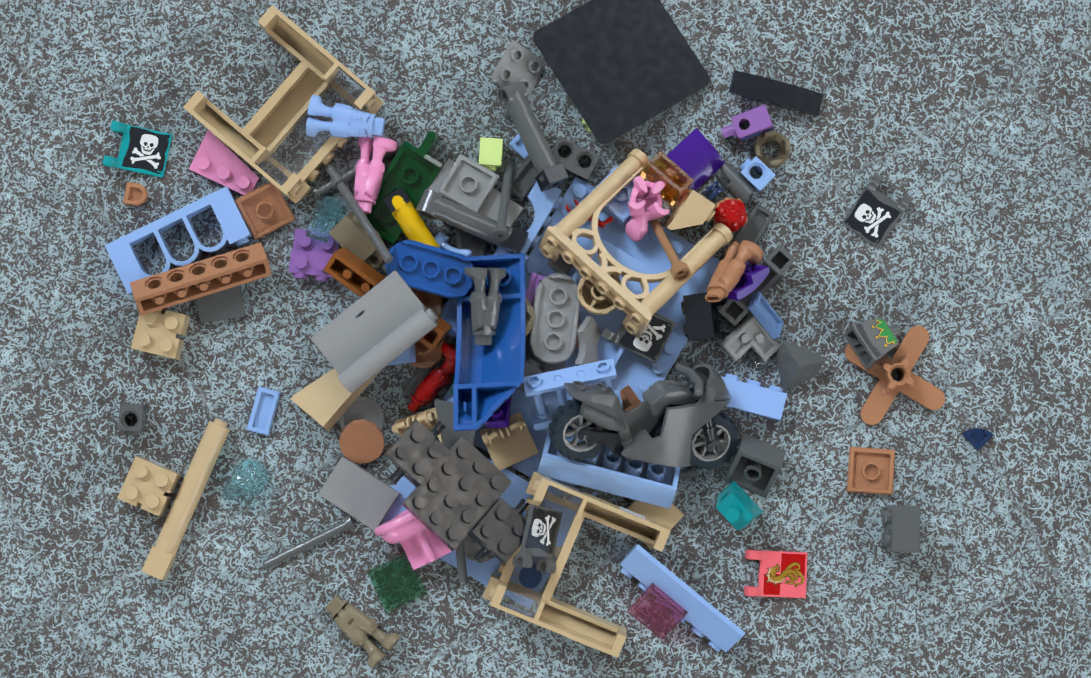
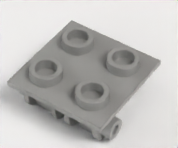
[490,39,547,97]

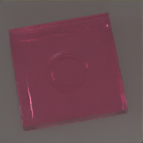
[627,583,688,640]

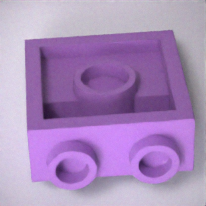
[289,229,339,282]

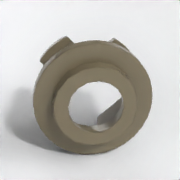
[753,130,791,168]

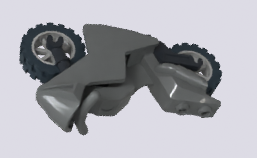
[548,363,740,470]

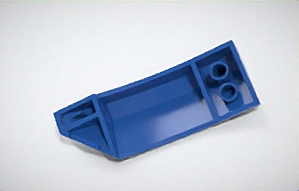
[453,253,526,431]

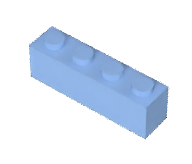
[721,374,787,421]

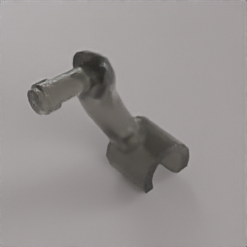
[745,348,771,371]

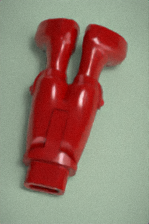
[407,342,456,412]

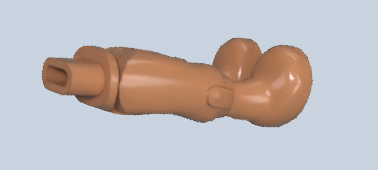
[705,240,764,302]

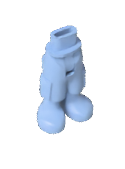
[306,95,385,138]

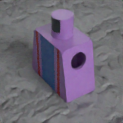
[721,104,775,142]

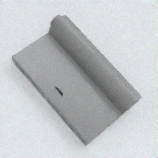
[310,270,438,393]

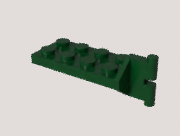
[365,131,444,245]

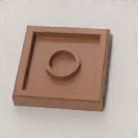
[234,179,295,240]
[846,447,895,495]

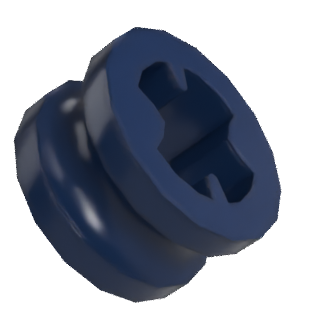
[702,181,724,201]

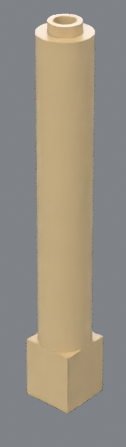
[141,418,230,580]

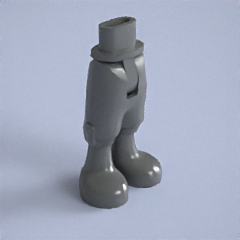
[464,267,506,345]

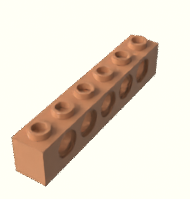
[129,242,272,316]

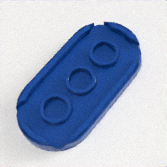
[385,240,474,299]

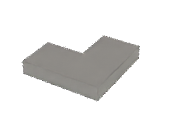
[719,313,781,362]

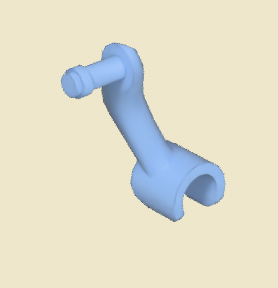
[434,232,473,257]

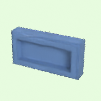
[748,291,784,339]

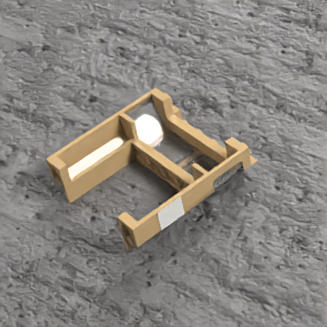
[482,471,671,658]

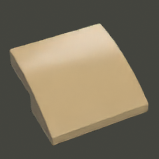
[627,500,684,550]

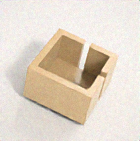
[131,309,190,360]
[117,456,182,516]

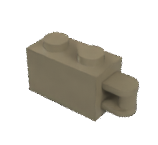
[329,211,385,271]

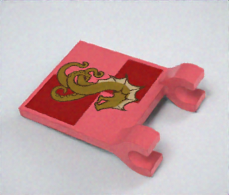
[744,550,807,598]

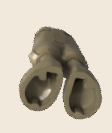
[325,595,400,669]

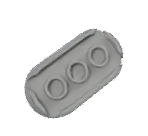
[530,273,580,365]

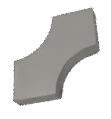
[575,316,602,366]

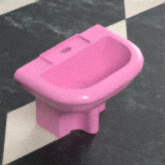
[374,510,452,570]

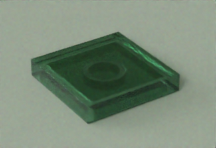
[367,553,427,613]

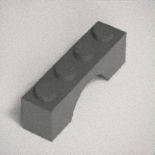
[718,244,796,328]

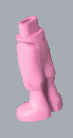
[354,136,398,214]

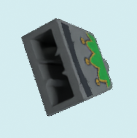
[844,317,902,370]

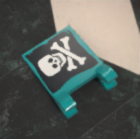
[102,121,173,178]

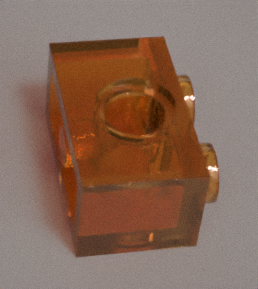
[640,151,694,206]

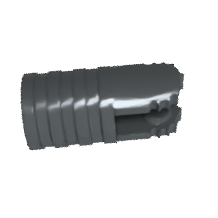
[715,163,755,202]

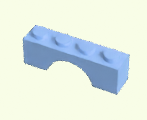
[494,181,564,264]

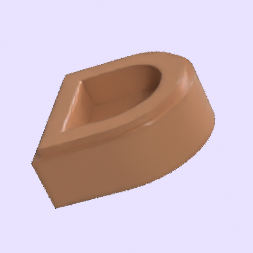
[123,182,148,206]

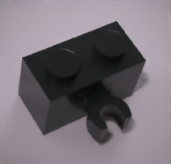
[681,292,721,341]

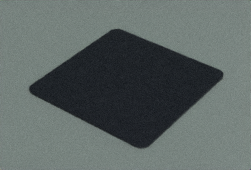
[533,0,710,144]

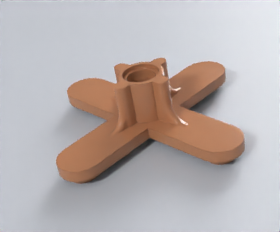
[844,326,945,425]

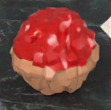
[712,197,748,232]

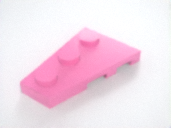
[189,130,260,195]

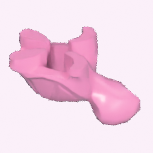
[625,176,670,243]

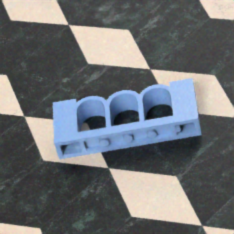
[105,186,253,296]

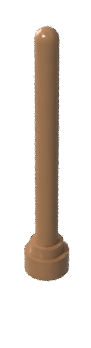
[649,219,691,282]

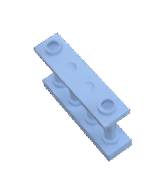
[523,359,624,430]

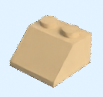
[664,189,716,230]

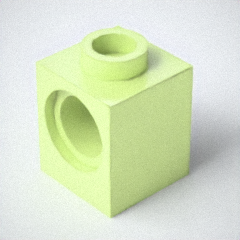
[479,137,503,172]

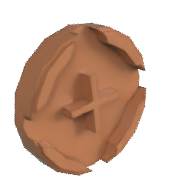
[339,419,385,464]

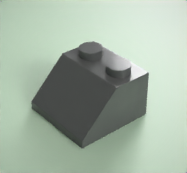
[724,433,786,498]

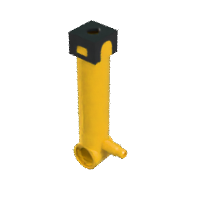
[382,186,440,248]

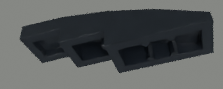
[728,71,823,116]

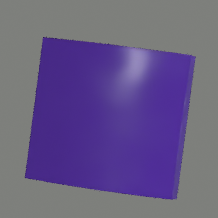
[663,128,726,191]
[726,262,770,301]

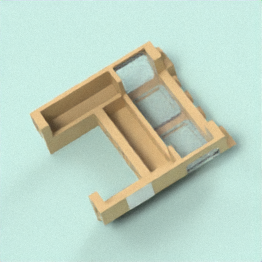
[183,5,384,204]

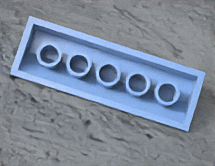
[537,429,680,509]
[619,543,745,652]

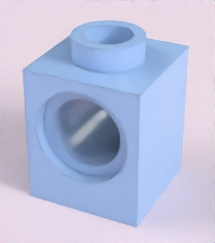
[739,156,775,193]

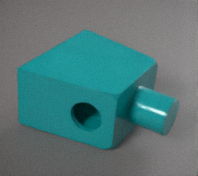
[716,481,764,531]

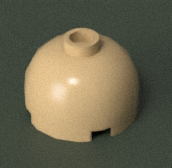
[577,275,620,315]

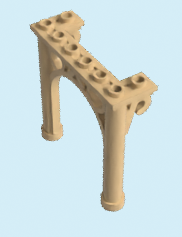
[538,149,733,339]

